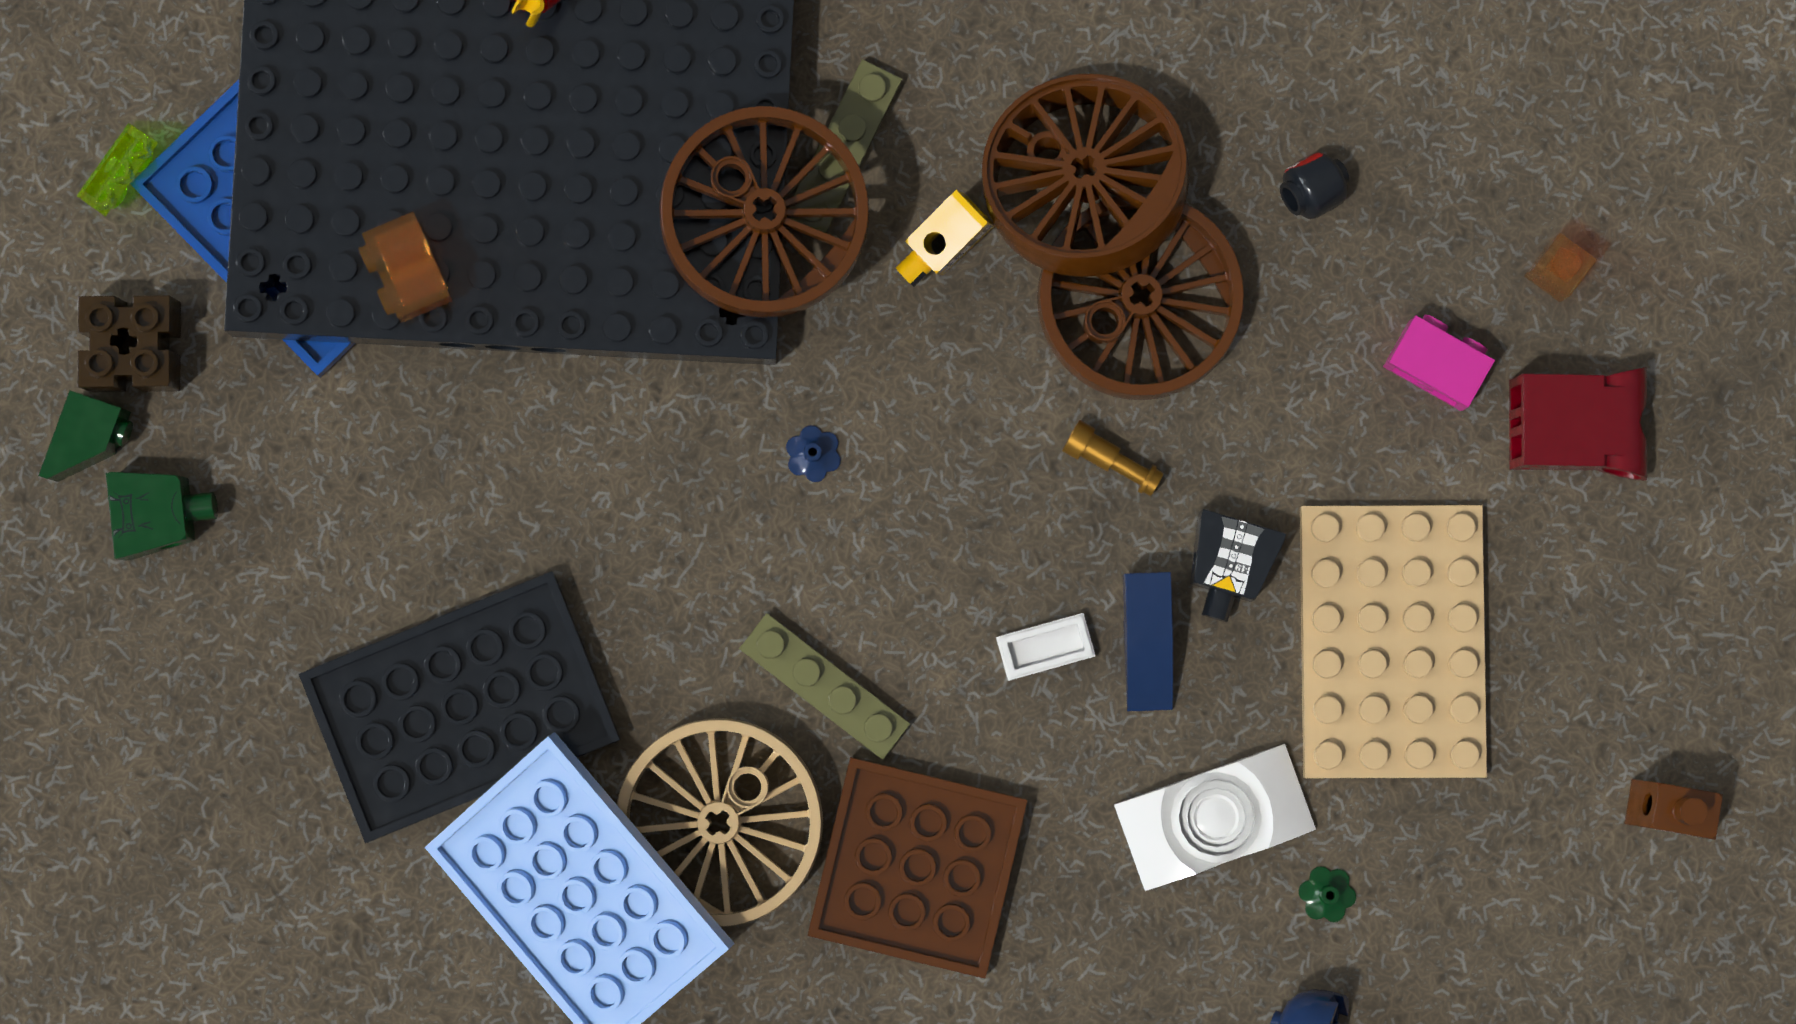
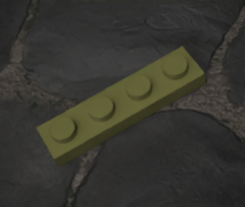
[788,59,902,233]
[739,613,910,760]

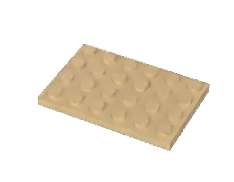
[1300,505,1487,778]

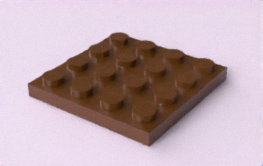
[807,757,1028,979]

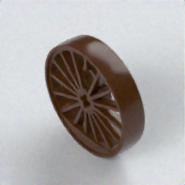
[982,74,1190,277]
[660,106,869,317]
[1037,193,1244,400]

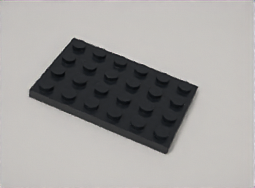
[299,571,621,843]

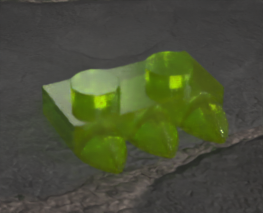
[76,123,158,217]

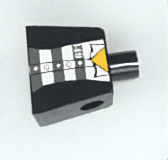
[1190,509,1286,622]

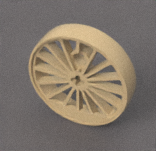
[617,718,823,927]

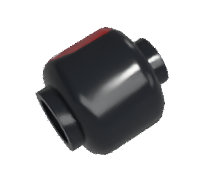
[1280,152,1349,219]

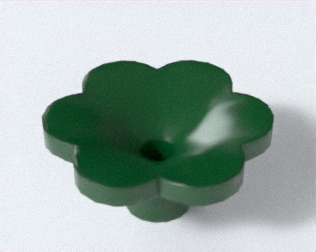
[1298,866,1356,922]

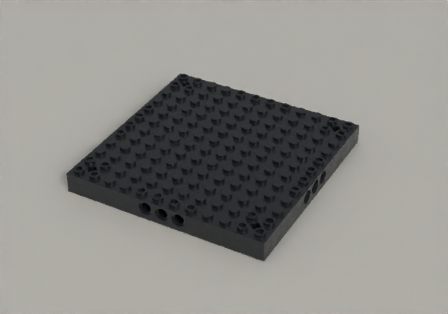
[224,0,794,365]

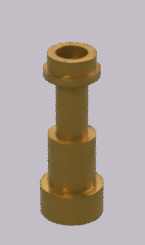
[1062,420,1164,496]

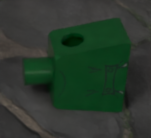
[106,472,218,561]

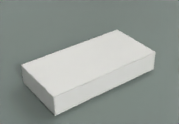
[996,613,1095,681]

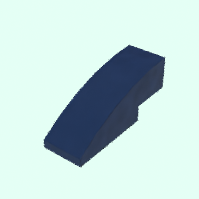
[1122,572,1173,711]

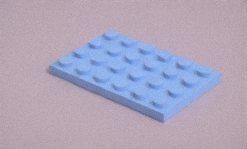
[425,732,735,1024]

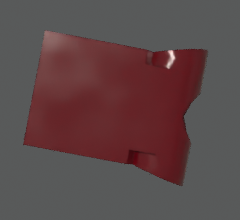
[1509,367,1647,481]

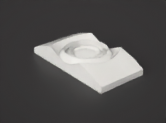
[1114,744,1316,891]

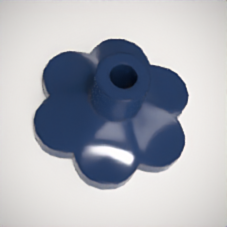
[786,425,841,482]

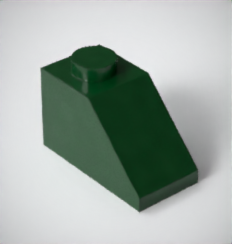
[38,390,133,482]

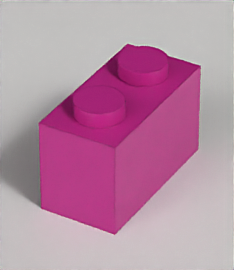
[1383,314,1495,411]

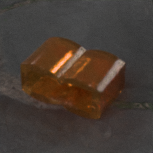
[359,212,453,322]

